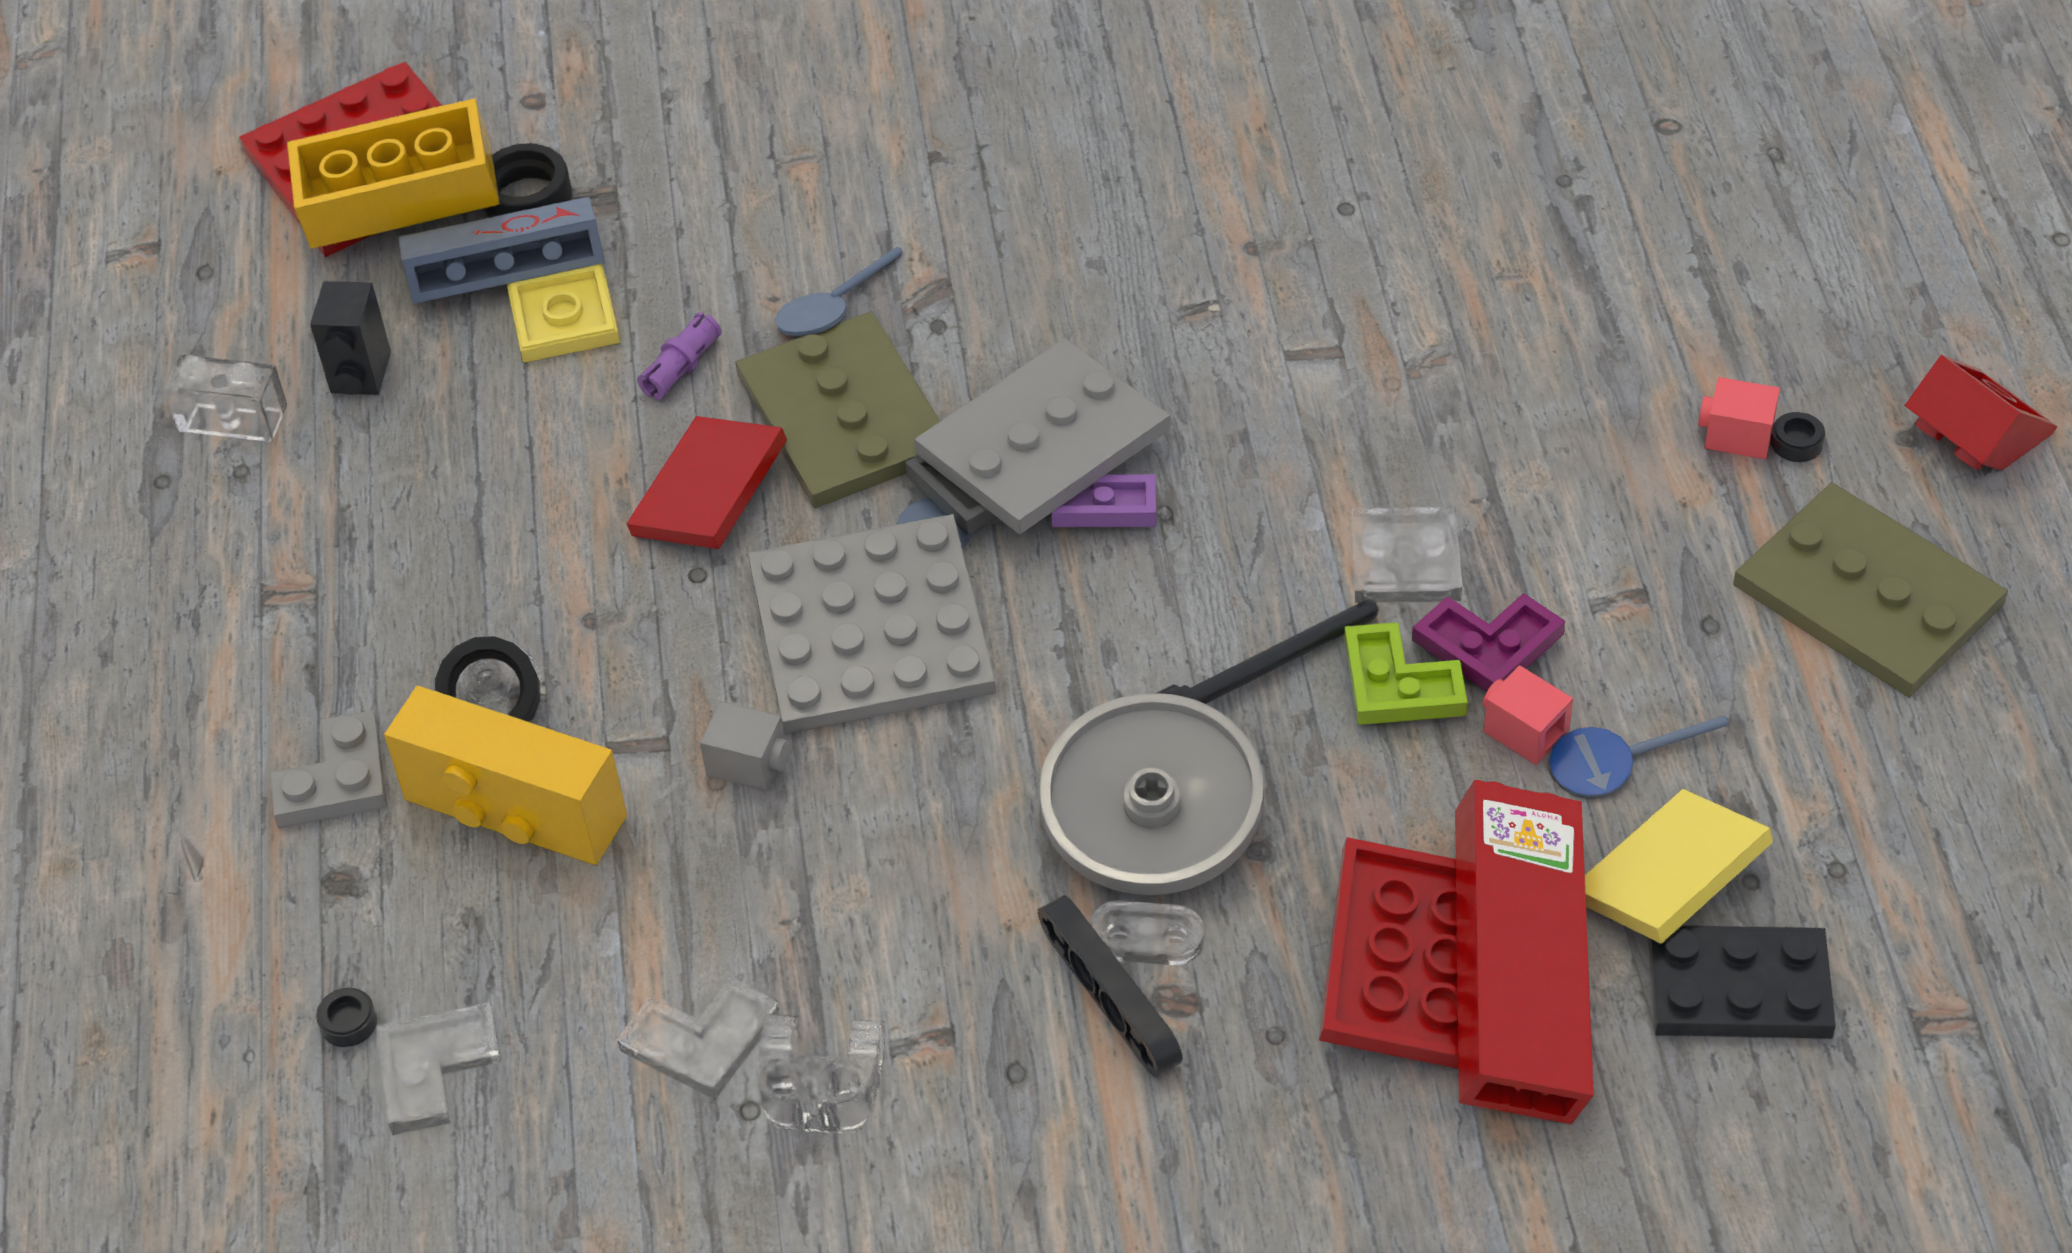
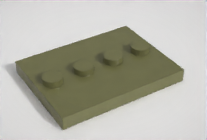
[735,311,940,509]
[1733,482,2008,698]

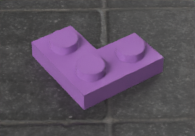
[1052,474,1156,527]

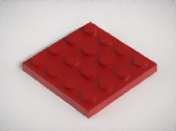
[239,61,442,257]

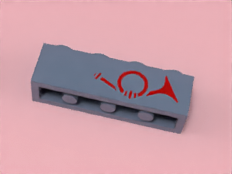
[398,197,605,304]

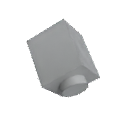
[700,701,791,791]

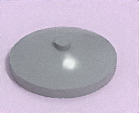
[1039,693,1264,895]

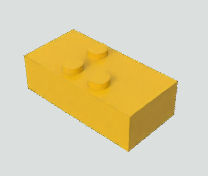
[287,98,500,249]
[384,685,627,866]

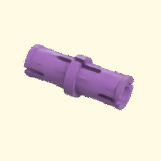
[637,312,722,400]

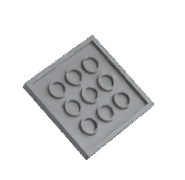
[748,514,996,734]

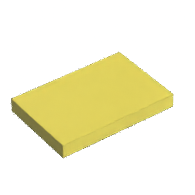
[1585,789,1773,944]

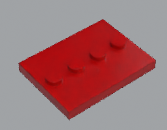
[1319,837,1458,1069]

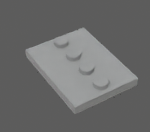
[914,338,1171,535]

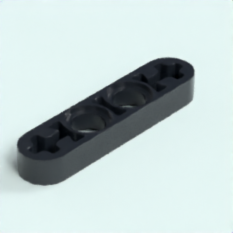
[1038,895,1183,1077]

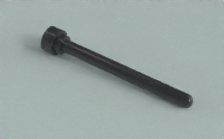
[1157,600,1379,704]

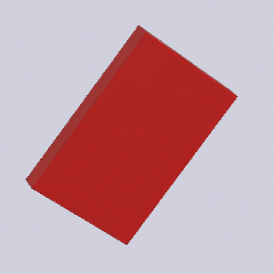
[626,416,787,549]

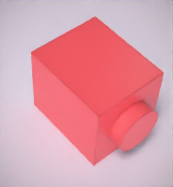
[1698,377,1780,460]
[1483,665,1573,766]

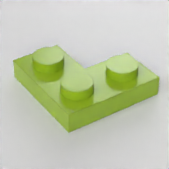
[1344,622,1468,725]

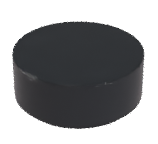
[1771,412,1825,462]
[316,988,377,1047]

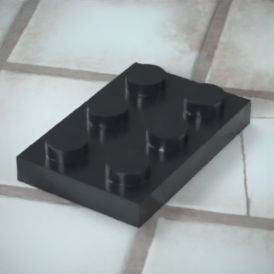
[1648,926,1836,1039]

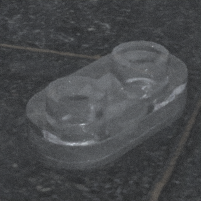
[1090,901,1204,965]

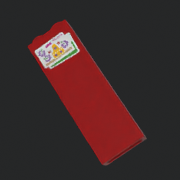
[1455,779,1594,1125]

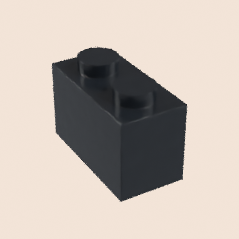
[310,281,391,395]

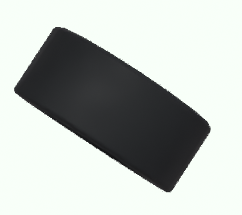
[484,143,572,218]
[435,636,540,722]

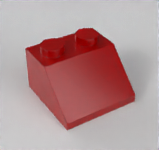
[1904,355,2058,471]

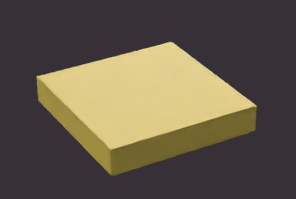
[507,264,620,363]

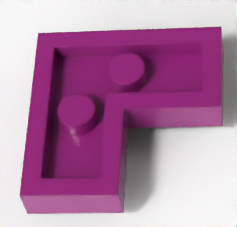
[1412,593,1566,692]

